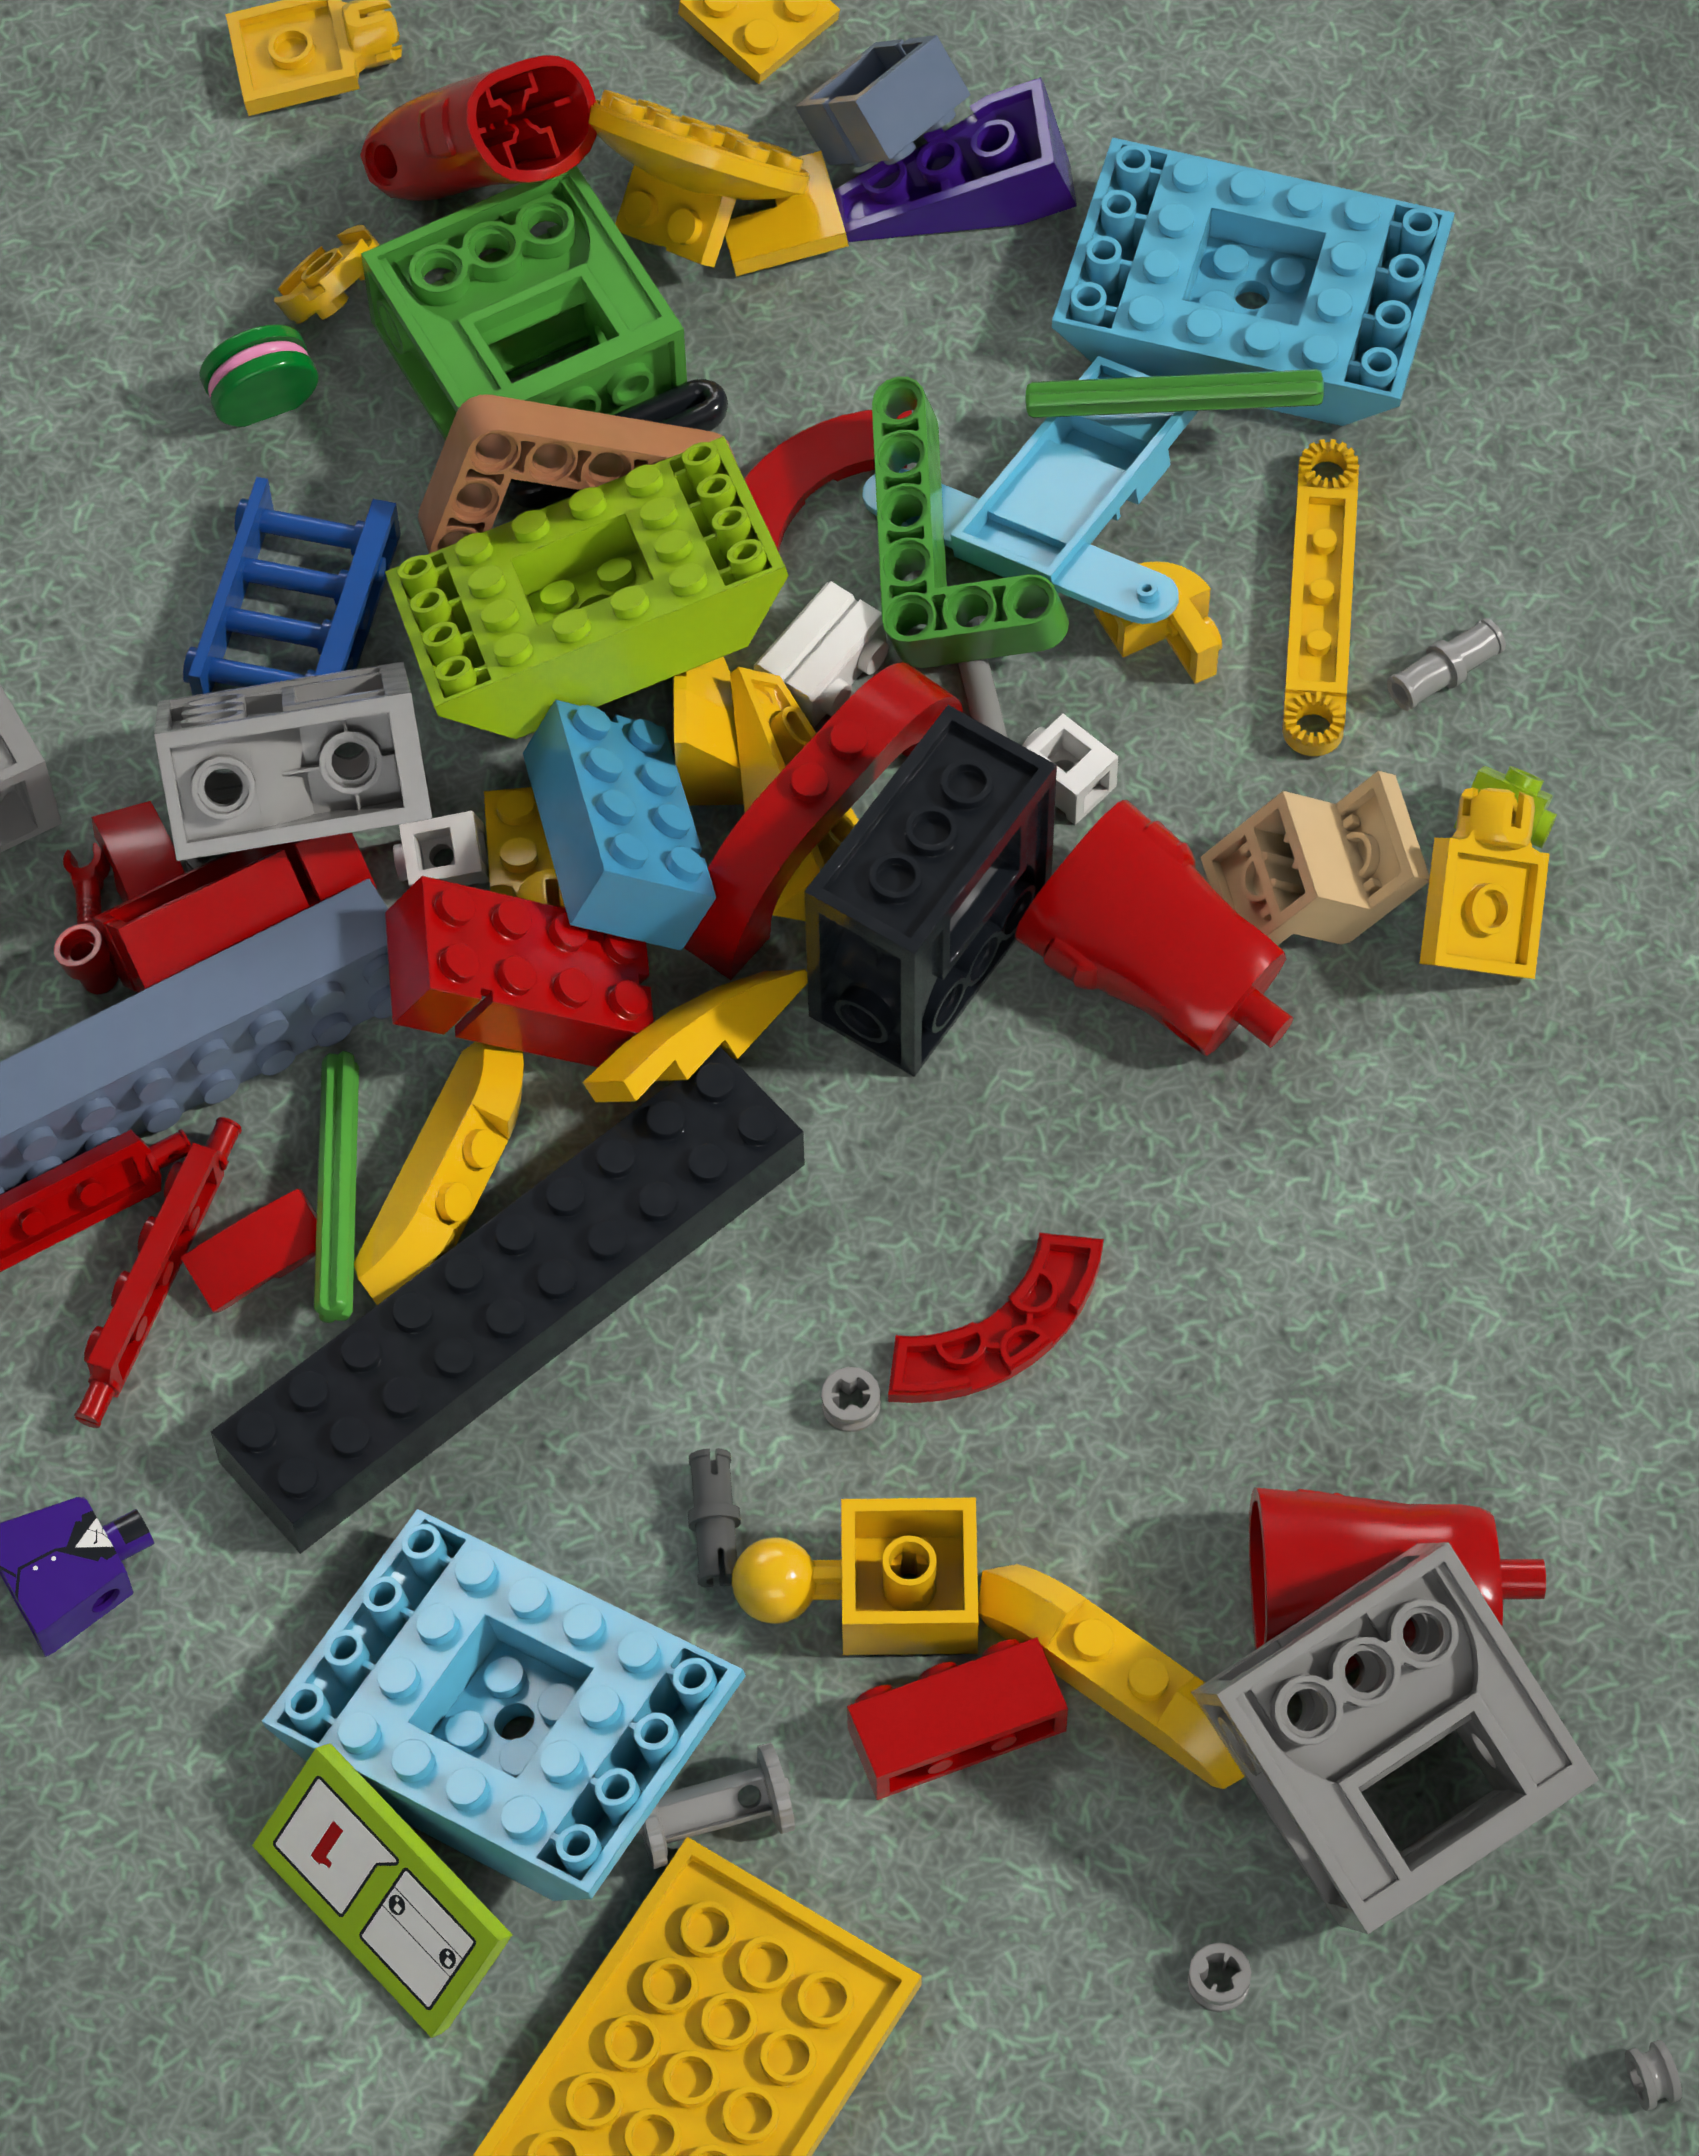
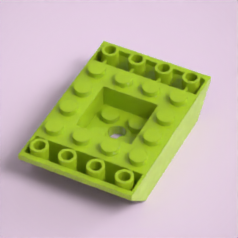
[385,436,789,739]

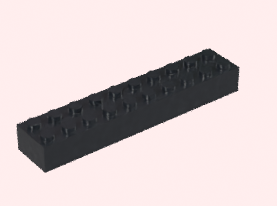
[211,1046,805,1554]

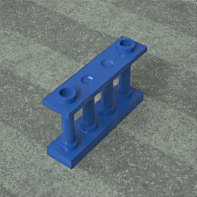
[183,477,401,696]

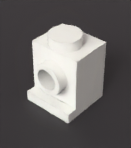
[1022,714,1118,825]
[393,811,489,887]

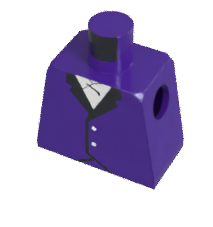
[0,1497,154,1657]

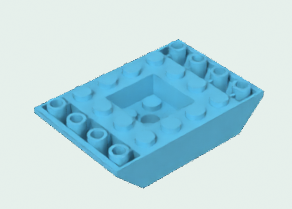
[1052,137,1455,426]
[262,1509,746,1901]

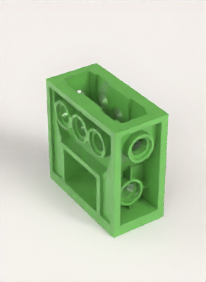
[361,165,687,441]

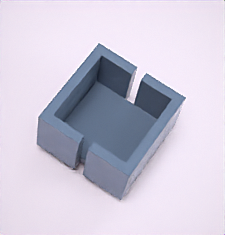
[795,35,971,167]

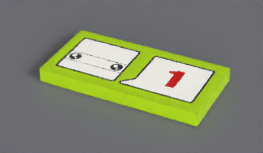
[252,1743,513,2038]

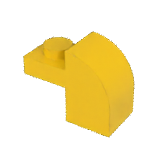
[1094,561,1222,684]

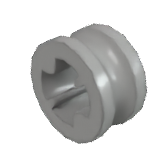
[821,1367,881,1432]
[1188,1942,1252,2012]
[1625,2040,1682,2111]

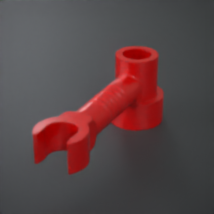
[54,842,119,995]

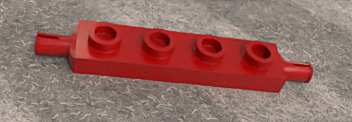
[74,1117,242,1428]
[0,1129,191,1272]

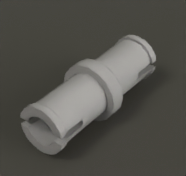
[1387,618,1506,711]

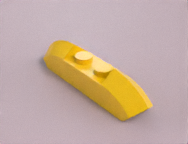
[354,1042,524,1305]
[978,1564,1244,1789]

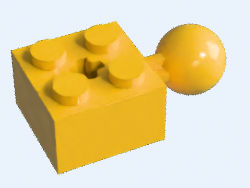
[732,1497,979,1655]

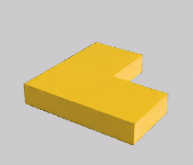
[725,151,849,277]

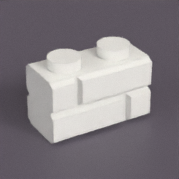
[754,581,889,728]

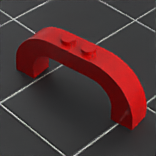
[684,662,963,980]

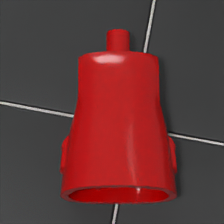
[360,55,597,201]
[1015,799,1294,1056]
[1249,1487,1546,1676]

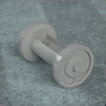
[638,1742,795,1869]

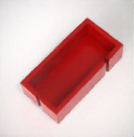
[92,832,377,993]
[385,876,654,1067]

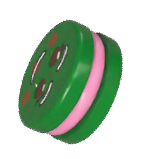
[199,325,318,427]

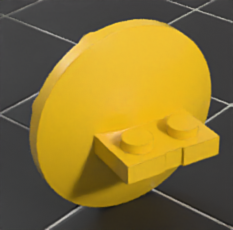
[589,89,810,267]

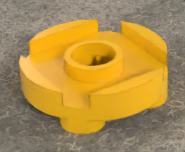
[274,225,379,324]

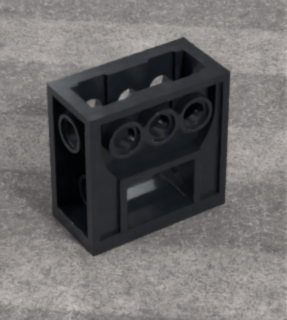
[804,705,1057,1077]

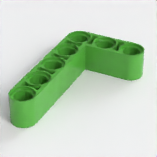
[872,376,1069,668]

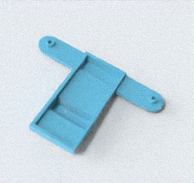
[862,356,1198,624]

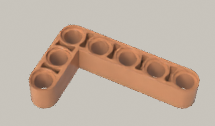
[418,395,738,554]

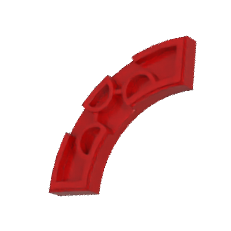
[744,410,912,552]
[888,1233,1104,1403]

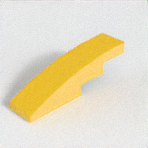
[582,969,808,1102]

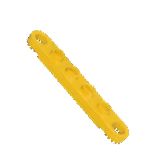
[1282,439,1359,756]

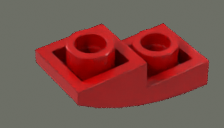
[91,801,185,902]
[180,1189,317,1313]

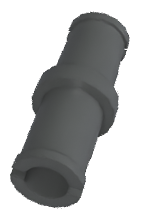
[688,1448,741,1588]

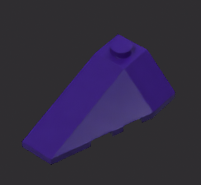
[833,77,1077,242]

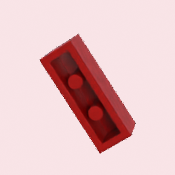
[847,1637,1068,1800]

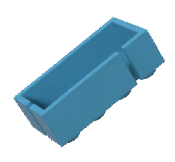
[523,699,716,951]

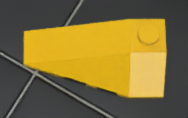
[674,656,744,806]
[730,667,859,921]

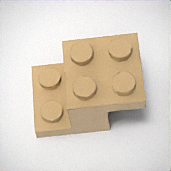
[1200,771,1430,946]

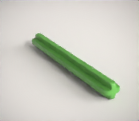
[1025,369,1324,418]
[314,1051,359,1323]

